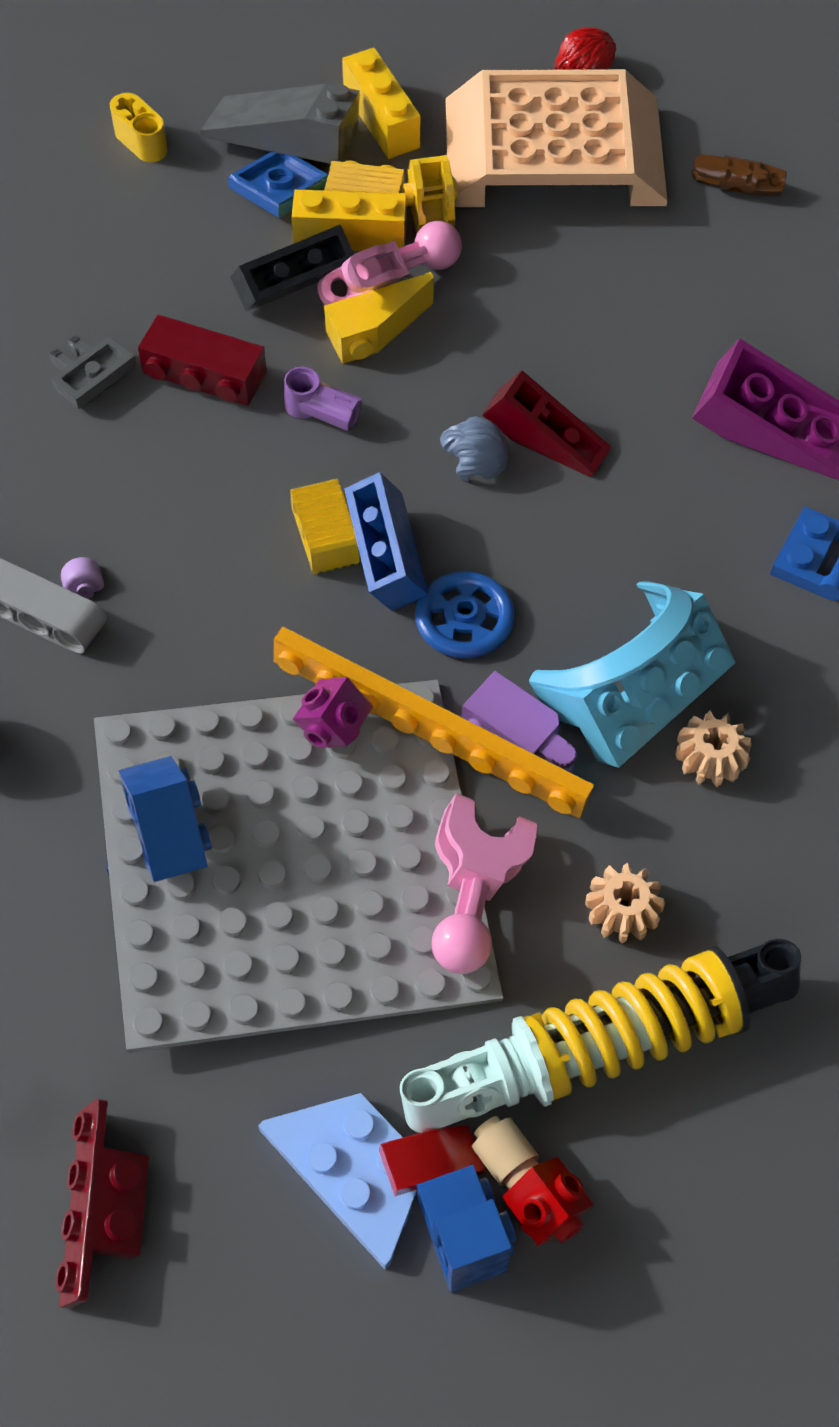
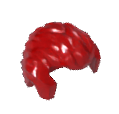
[554,27,617,70]

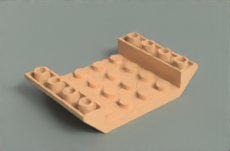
[446,69,667,207]

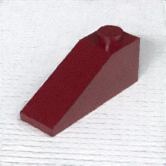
[482,370,611,477]

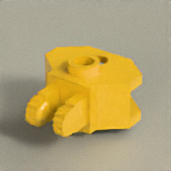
[403,155,458,234]

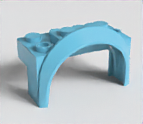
[529,581,736,768]

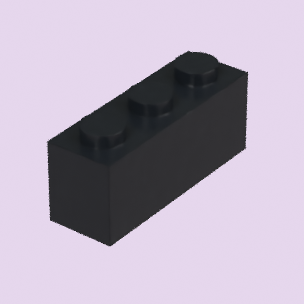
[230,224,354,312]

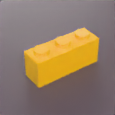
[342,48,420,159]
[292,189,406,251]

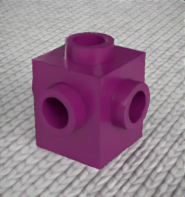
[293,677,373,748]

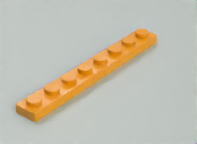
[273,626,594,819]

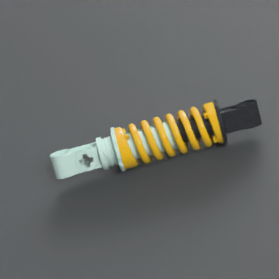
[400,939,801,1133]

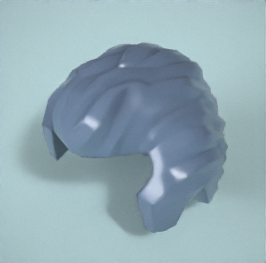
[440,416,510,482]

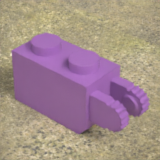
[462,671,577,774]

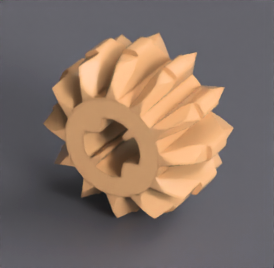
[675,710,752,788]
[585,862,665,944]

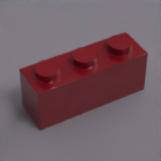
[138,314,267,406]

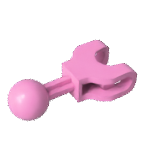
[317,221,462,305]
[432,793,537,974]

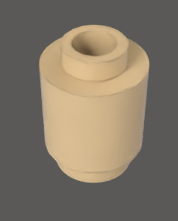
[472,1116,539,1189]

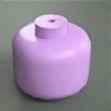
[61,557,104,599]

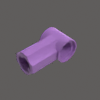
[284,366,363,431]

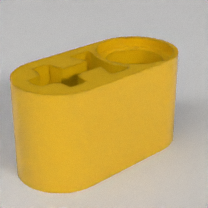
[110,93,168,162]

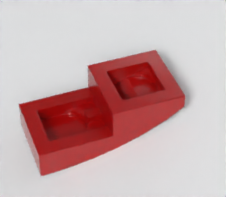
[378,1125,485,1197]

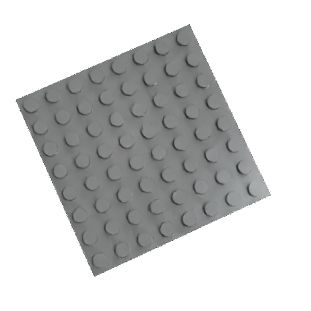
[94,680,503,1053]

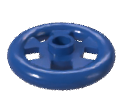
[415,571,515,659]

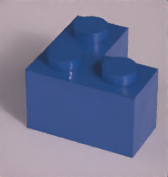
[118,756,212,882]
[416,1165,516,1293]

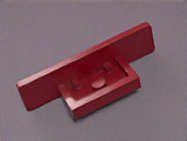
[56,1099,149,1309]

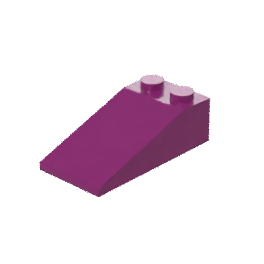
[692,338,839,480]

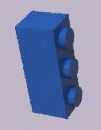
[344,472,428,611]

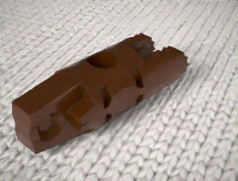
[692,154,787,196]

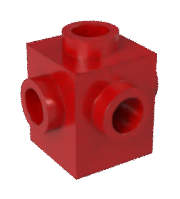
[502,1156,594,1246]

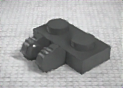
[49,335,137,410]

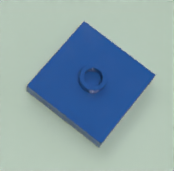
[228,152,328,218]

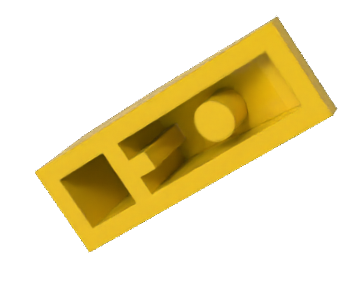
[324,272,434,364]

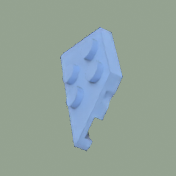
[258,1093,417,1269]

